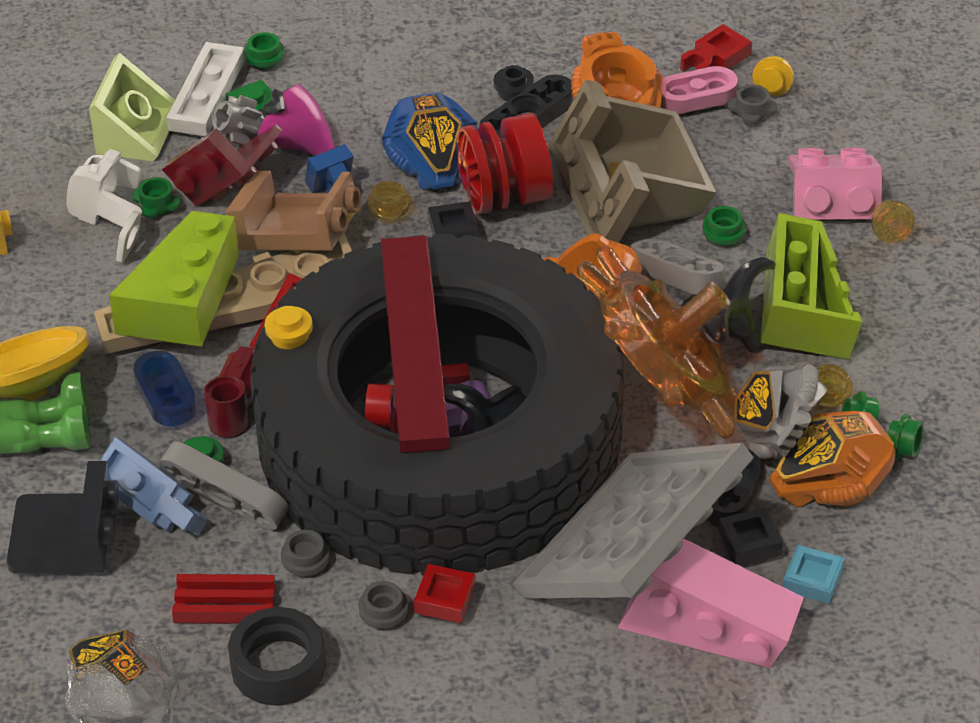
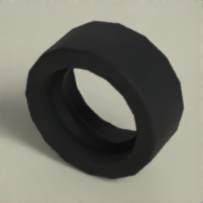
[228,607,326,706]

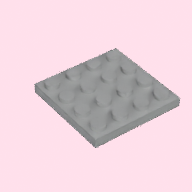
[512,443,754,599]

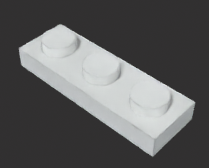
[166,42,245,136]

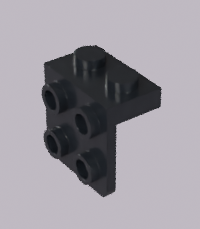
[7,461,119,573]

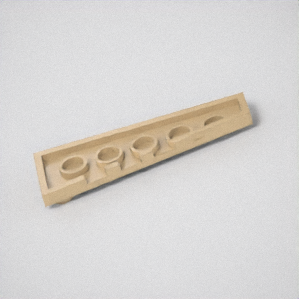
[94,233,352,354]

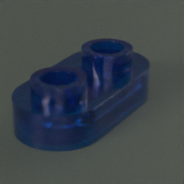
[133,351,197,426]

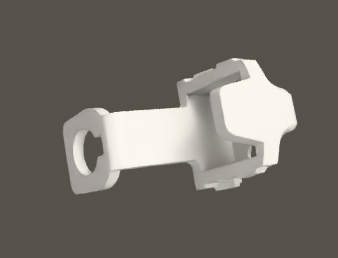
[66,149,142,263]

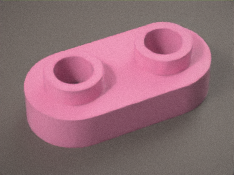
[660,66,738,114]

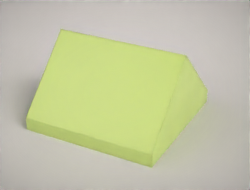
[89,53,175,161]

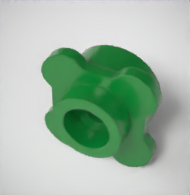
[132,177,181,218]

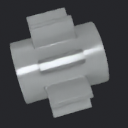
[213,95,264,148]

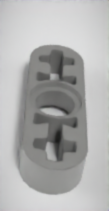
[631,239,725,295]
[159,442,289,530]

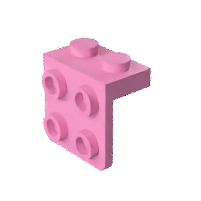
[788,148,882,219]

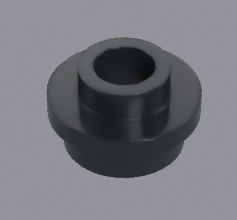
[493,65,534,101]

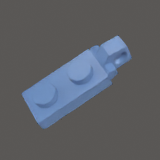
[100,437,208,536]

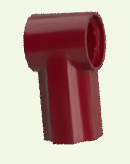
[204,346,255,437]

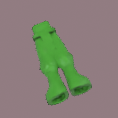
[0,372,91,454]

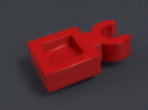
[680,24,752,72]

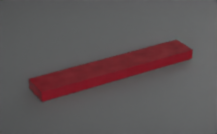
[381,236,450,453]

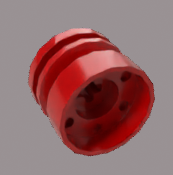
[457,113,553,215]

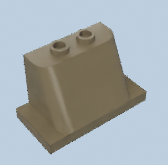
[549,80,716,243]

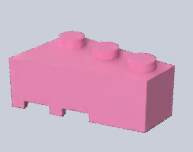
[618,539,804,668]

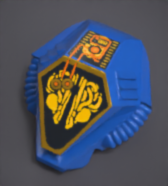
[382,92,477,190]

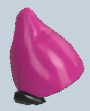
[257,83,335,156]

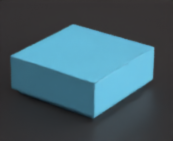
[782,544,845,604]

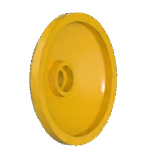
[0,326,89,400]

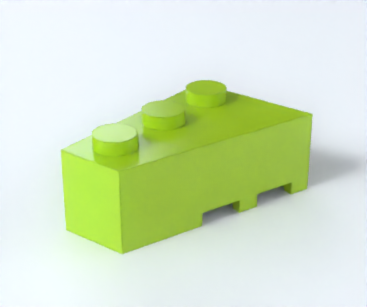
[109,211,239,347]
[760,213,863,360]

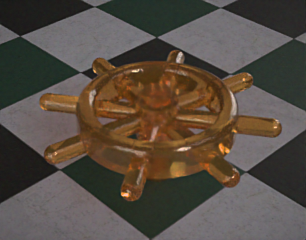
[577,246,738,439]

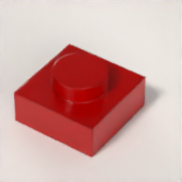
[414,564,476,623]

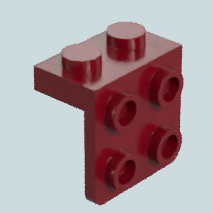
[161,123,283,207]

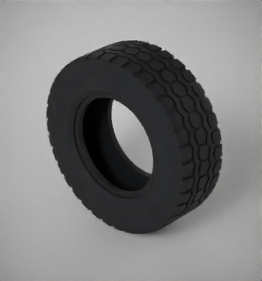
[251,234,624,575]

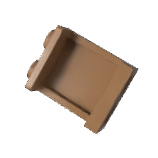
[225,171,361,250]

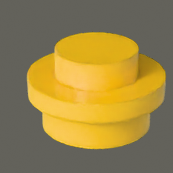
[752,56,794,97]
[264,306,313,349]

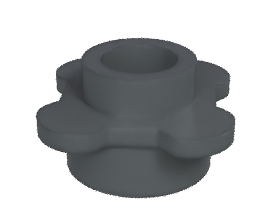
[728,84,777,124]

